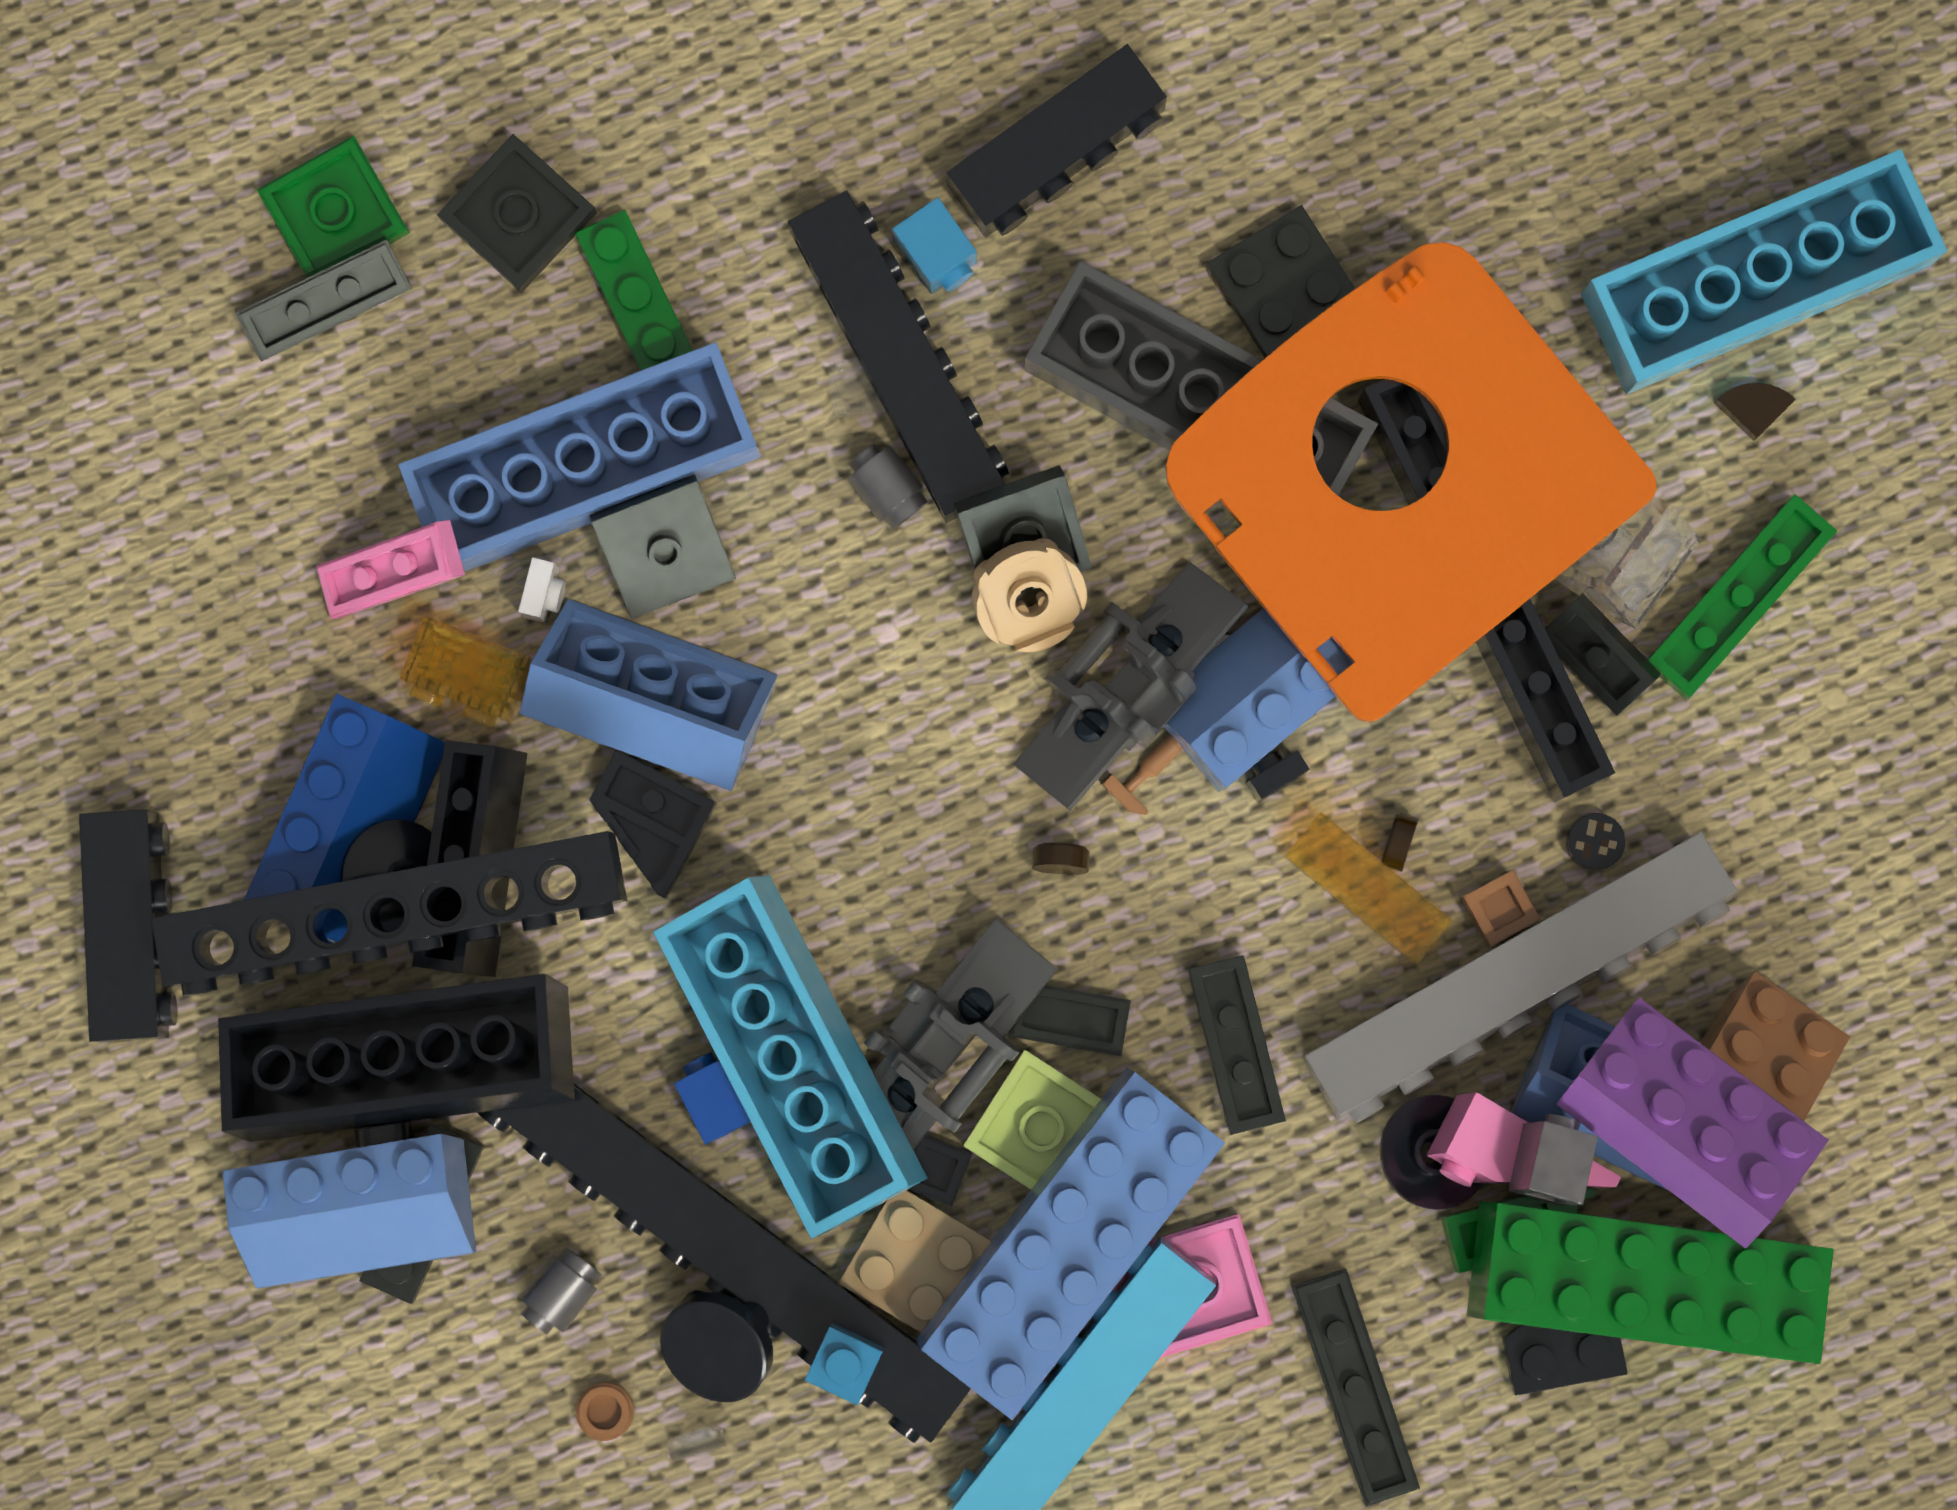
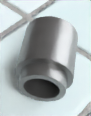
[847,444,928,530]
[518,1247,602,1335]

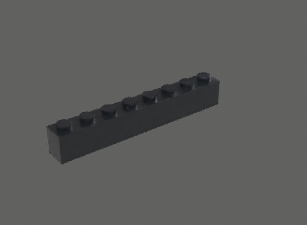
[1358,379,1615,803]

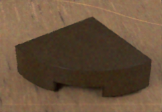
[1714,383,1796,441]

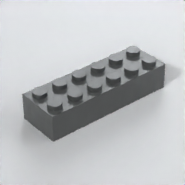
[1025,260,1378,495]

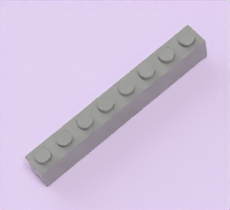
[1304,832,1737,1123]

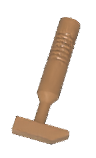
[1101,733,1183,815]

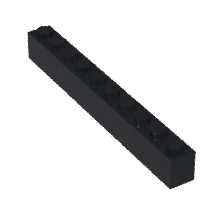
[477,1083,971,1443]

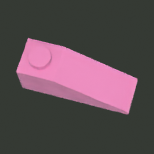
[1427,1092,1621,1189]

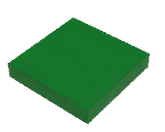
[257,135,410,274]

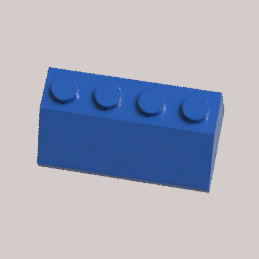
[244,693,445,942]

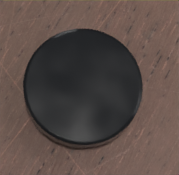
[660,1290,773,1402]

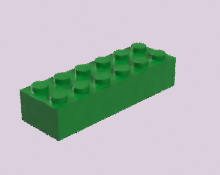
[1466,1201,1834,1364]

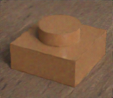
[1461,870,1541,947]

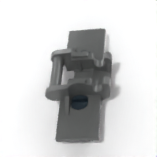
[1013,562,1248,811]
[864,918,1058,1150]

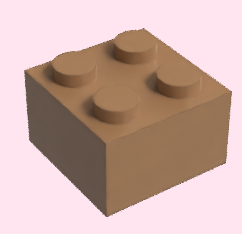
[1700,971,1850,1121]

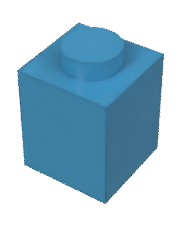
[892,197,977,294]
[804,1323,884,1406]

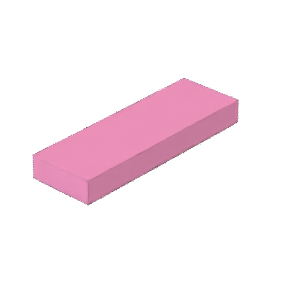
[316,520,465,620]

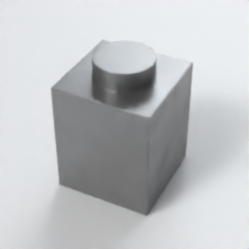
[1508,1114,1598,1206]

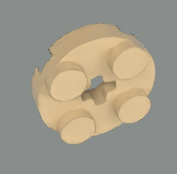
[972,538,1087,652]

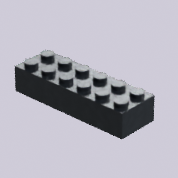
[218,973,574,1142]

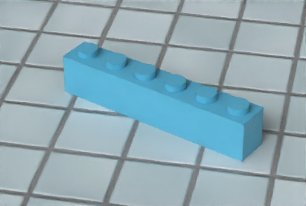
[946,1237,1216,1510]

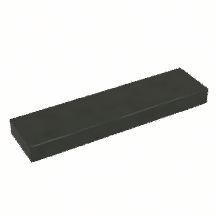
[1291,1268,1420,1507]

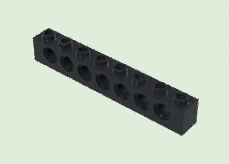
[151,831,628,996]

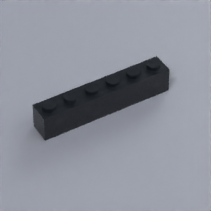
[788,190,1010,523]

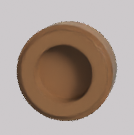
[576,1382,635,1441]

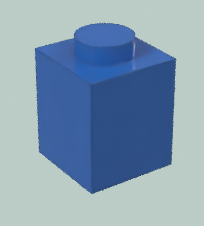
[674,1052,751,1145]

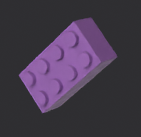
[1556,997,1829,1249]

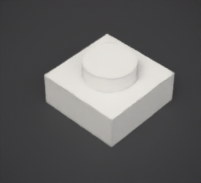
[518,557,566,624]

